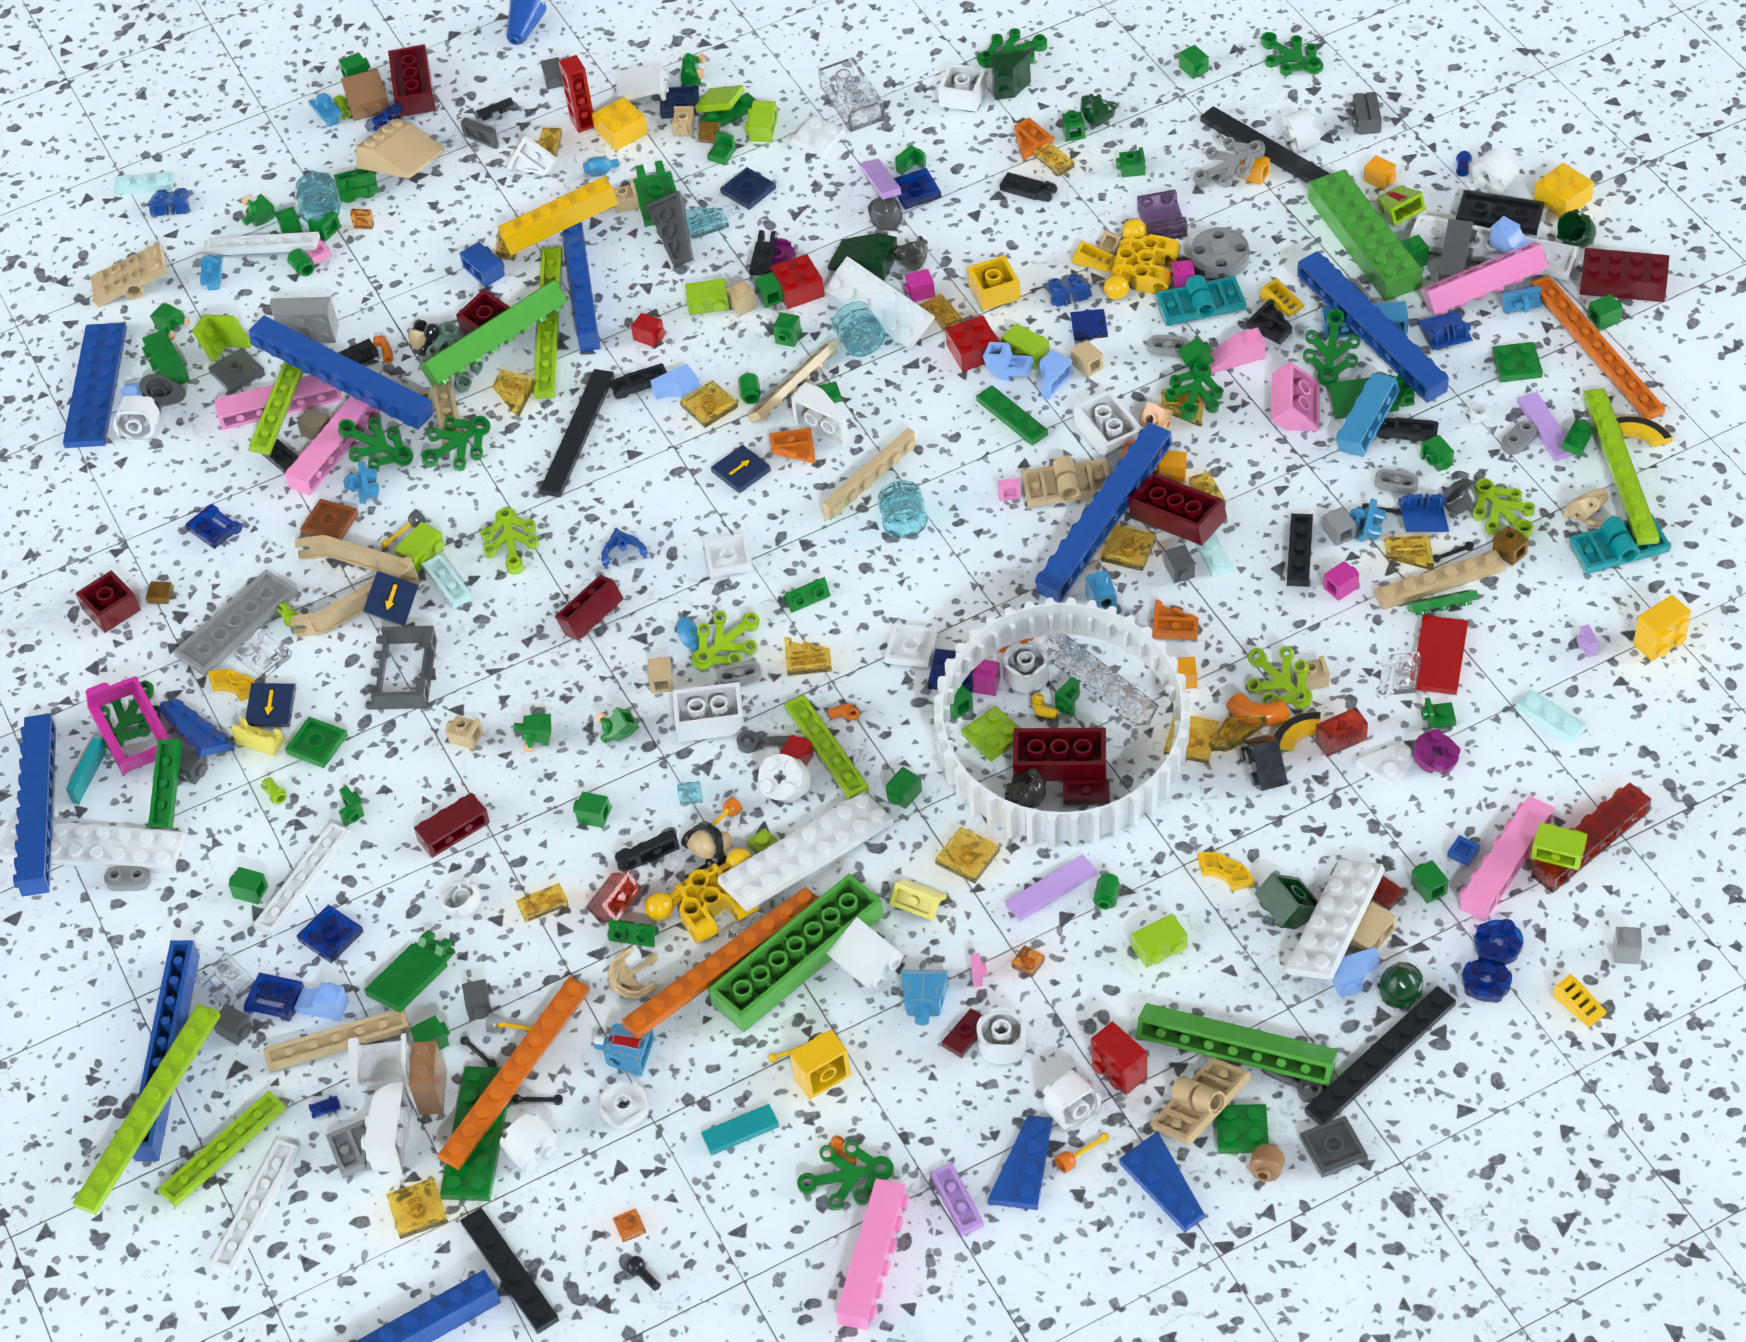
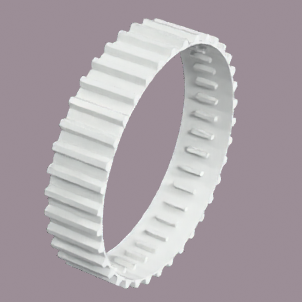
[934,597,1190,847]

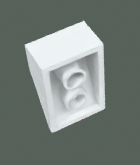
[791,382,850,449]

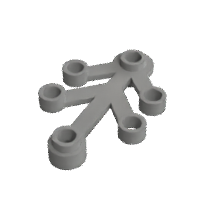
[1193,137,1265,188]

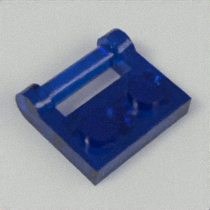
[364,103,403,132]
[185,504,243,549]
[244,972,304,1022]

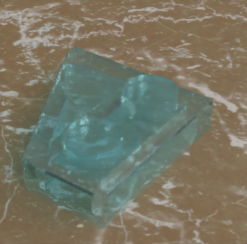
[685,207,729,239]

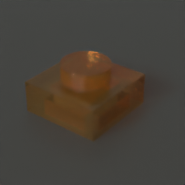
[350,209,374,229]
[1011,945,1045,978]
[613,1208,646,1243]

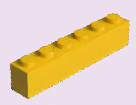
[497,176,619,255]

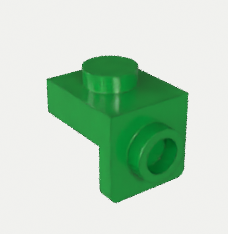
[339,785,365,827]

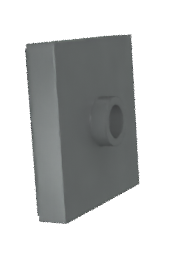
[208,348,265,394]
[1299,1116,1368,1178]

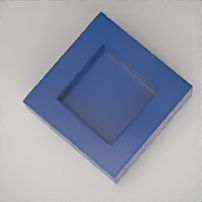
[1447,835,1480,867]

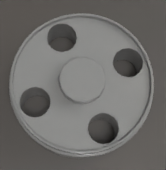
[1190,227,1250,280]

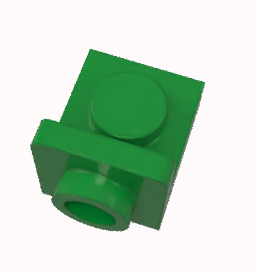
[707,131,736,165]
[895,145,926,175]
[307,210,341,241]
[1055,676,1080,718]
[1421,697,1456,729]

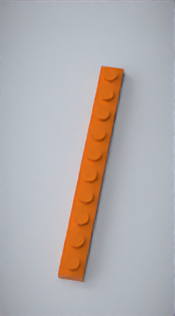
[1531,275,1666,420]
[622,887,819,1039]
[438,976,590,1170]

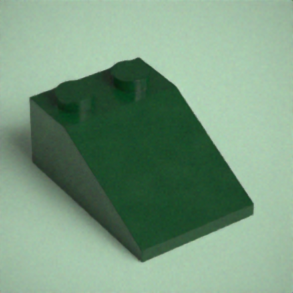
[827,233,898,281]

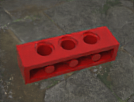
[559,54,594,133]

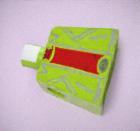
[1377,186,1426,226]

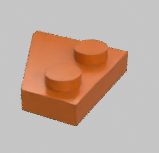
[1014,117,1054,160]
[769,428,816,463]
[1152,600,1199,641]

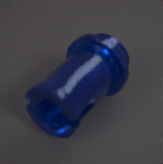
[1456,151,1472,177]
[308,1095,341,1119]

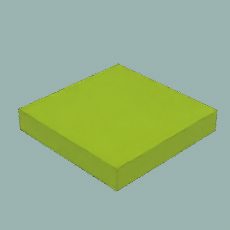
[695,85,745,113]

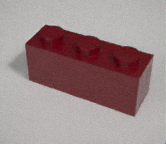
[554,575,624,641]
[414,792,490,858]

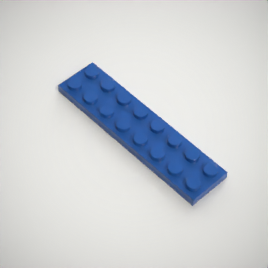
[63,322,127,448]

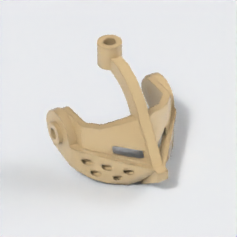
[1564,488,1614,527]
[607,946,658,999]

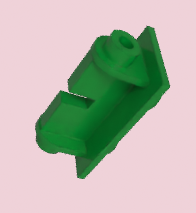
[783,577,831,613]
[608,918,659,947]

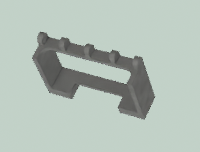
[365,625,437,710]

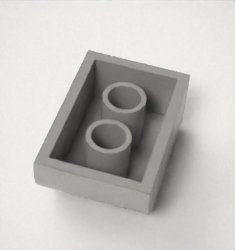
[270,297,339,343]

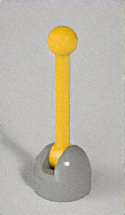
[486,1013,532,1033]

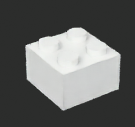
[938,63,987,112]

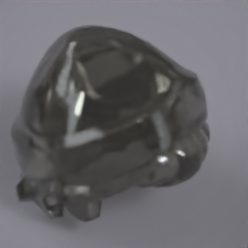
[893,236,929,271]
[1004,768,1046,809]

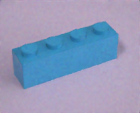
[1321,301,1409,339]
[1336,373,1400,457]

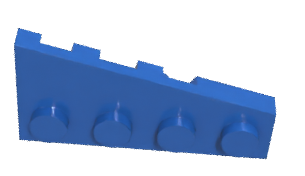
[159,699,235,757]
[988,1115,1053,1210]
[1119,1131,1204,1233]

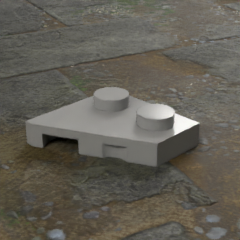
[326,1119,367,1178]

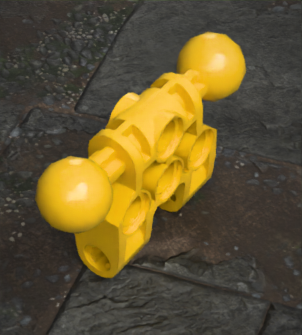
[1104,218,1181,300]
[644,847,760,944]

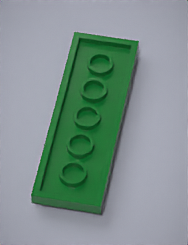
[440,1066,508,1201]

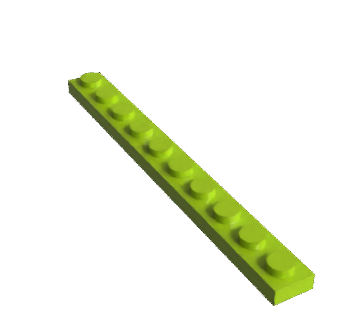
[534,247,563,399]
[1583,388,1660,545]
[72,1004,221,1215]

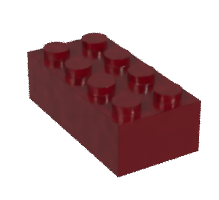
[388,44,436,117]
[1580,248,1670,302]
[1128,473,1227,546]
[1013,728,1107,782]

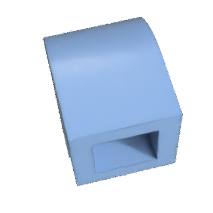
[983,342,1034,381]

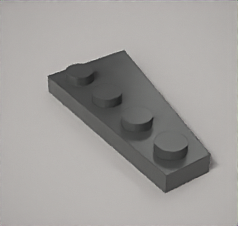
[644,191,694,267]

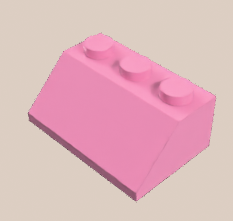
[1271,361,1320,431]

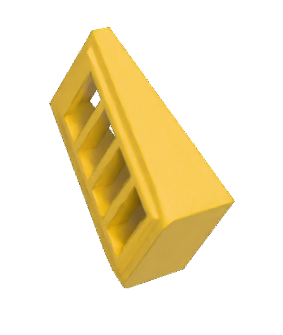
[1071,240,1116,273]
[1259,278,1305,317]
[1553,974,1607,1028]

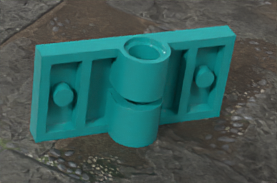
[1155,275,1246,326]
[1569,514,1671,574]

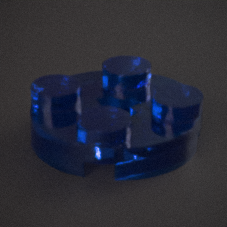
[1474,919,1524,965]
[1462,955,1512,1003]

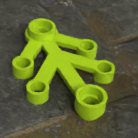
[1472,478,1535,538]
[480,508,539,575]
[691,610,760,671]
[1247,646,1313,709]

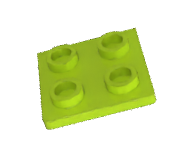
[191,314,252,361]

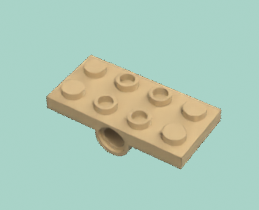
[90,243,168,308]
[1021,456,1110,508]
[1150,1057,1252,1146]

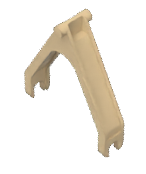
[290,535,420,637]

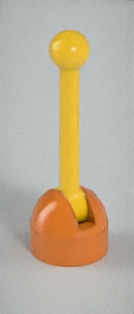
[712,796,743,826]
[1054,1133,1109,1174]

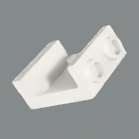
[616,61,669,102]
[826,917,904,993]
[348,1033,413,1092]

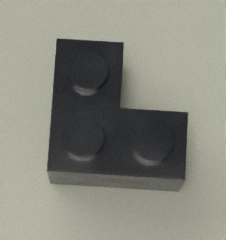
[1239,734,1288,791]

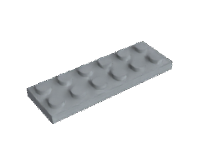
[173,570,298,676]

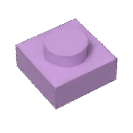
[1577,624,1598,657]

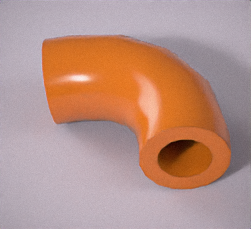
[1226,693,1290,727]

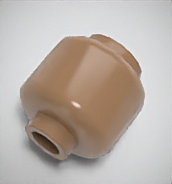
[1249,1144,1285,1182]

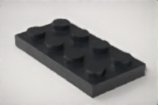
[1456,190,1545,236]

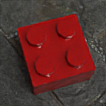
[770,254,825,310]
[945,315,999,372]
[1091,1021,1148,1095]

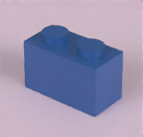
[459,241,505,288]

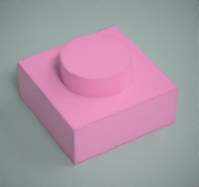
[305,240,331,264]
[998,478,1021,501]
[971,953,987,987]

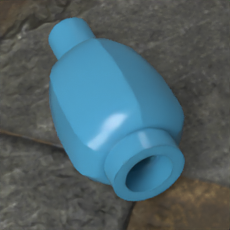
[583,156,619,176]
[676,617,699,653]

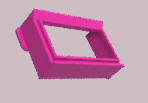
[85,676,170,777]

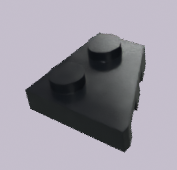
[1246,299,1292,345]

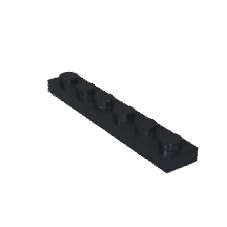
[460,1207,559,1335]

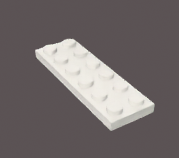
[824,256,935,350]
[1286,859,1385,980]

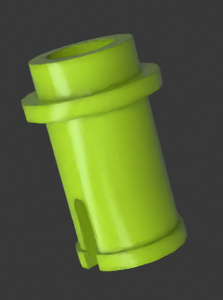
[333,95,351,120]
[276,602,299,628]
[260,777,287,804]

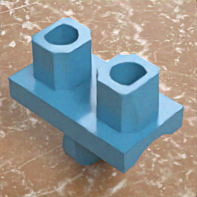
[308,93,342,127]
[200,255,223,291]
[1502,285,1541,314]
[343,462,379,504]
[1349,498,1386,542]

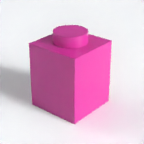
[1172,260,1195,288]
[903,269,935,302]
[1324,561,1359,601]
[972,660,1001,696]

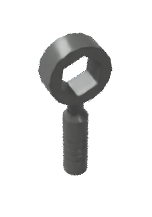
[736,730,790,754]
[1263,1070,1323,1103]

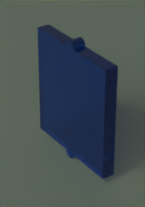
[1070,309,1108,341]

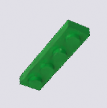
[976,385,1048,446]
[148,739,182,829]

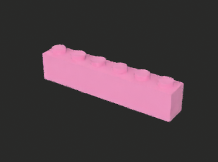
[1421,242,1548,316]
[214,375,343,430]
[285,396,380,496]
[1458,796,1554,921]
[836,1178,910,1330]

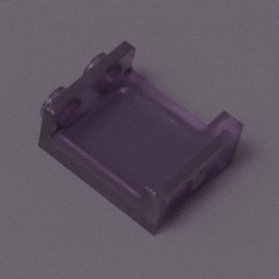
[1137,190,1187,239]

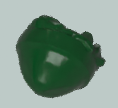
[1080,93,1117,127]
[1557,209,1596,249]
[1377,962,1423,1009]

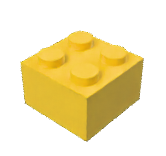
[592,97,648,151]
[1534,162,1594,217]
[967,255,1021,311]
[1633,595,1691,661]
[789,1029,851,1100]

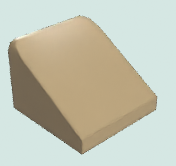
[1097,230,1123,255]

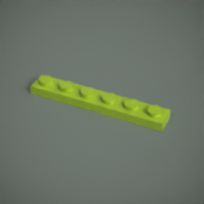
[249,361,304,455]
[784,694,869,800]
[157,1091,286,1208]

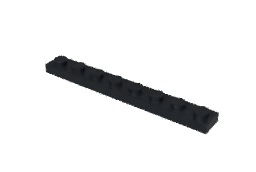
[1305,986,1456,1125]

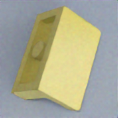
[889,879,947,920]

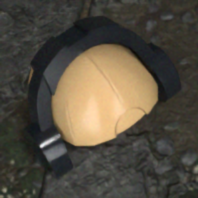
[408,319,447,356]
[681,821,732,866]

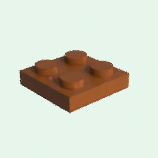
[300,499,359,540]

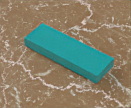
[66,737,107,804]
[701,1104,779,1156]

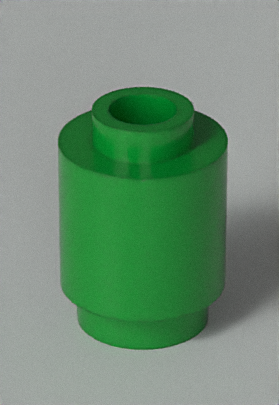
[287,249,315,277]
[738,373,761,404]
[1093,873,1120,910]

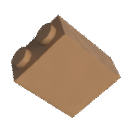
[341,69,391,121]
[409,1041,447,1115]

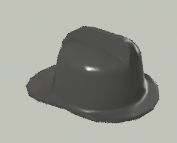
[868,197,902,230]
[139,374,186,407]
[1442,478,1478,514]

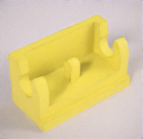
[231,717,285,756]

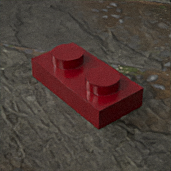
[1063,779,1110,805]

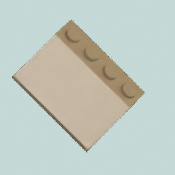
[356,119,445,179]

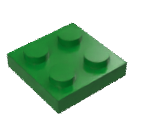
[1492,342,1543,383]
[285,716,348,768]
[1216,1104,1269,1154]

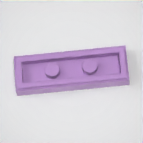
[929,1163,984,1237]

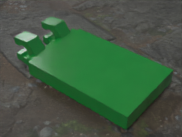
[633,160,677,227]
[1328,375,1415,419]
[364,930,456,1013]

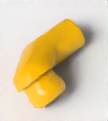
[1030,693,1059,720]

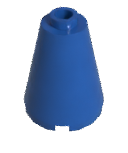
[506,0,547,45]

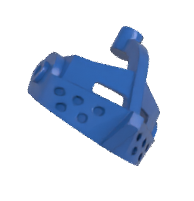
[601,528,648,569]

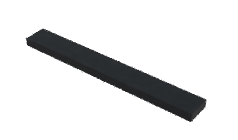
[1200,106,1330,184]
[540,369,615,498]

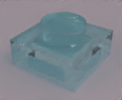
[677,782,703,805]

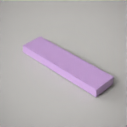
[860,158,901,200]
[1517,392,1574,461]
[1006,854,1097,921]

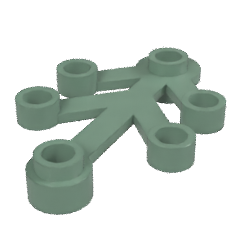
[426,321,483,393]

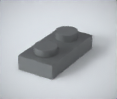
[460,117,499,148]

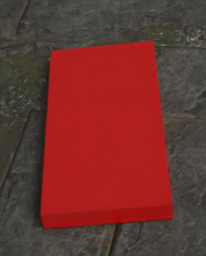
[1411,615,1468,695]

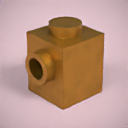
[1492,526,1529,566]

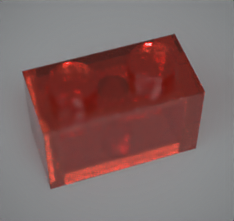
[1315,707,1368,757]
[586,872,642,923]

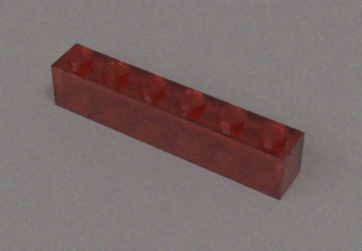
[1531,782,1652,893]

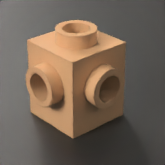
[1139,402,1174,430]

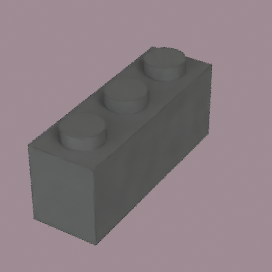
[1438,219,1477,281]

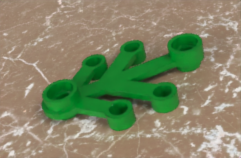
[977,28,1048,68]
[1261,32,1323,76]
[1303,309,1360,387]
[1165,361,1224,421]
[422,416,491,471]
[338,417,413,471]
[100,680,161,750]
[797,1140,894,1210]

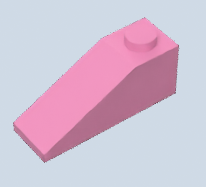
[1209,327,1265,374]

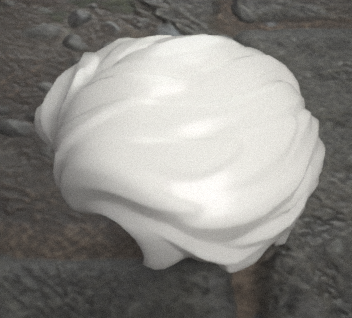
[441,878,480,918]

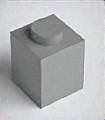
[1323,507,1356,546]
[1613,927,1642,964]

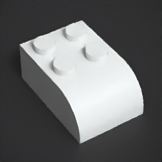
[1074,390,1142,455]
[672,682,744,742]
[361,1082,413,1172]

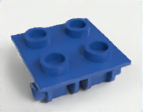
[147,188,193,216]
[1043,273,1092,307]
[1418,311,1473,350]
[1398,494,1449,532]

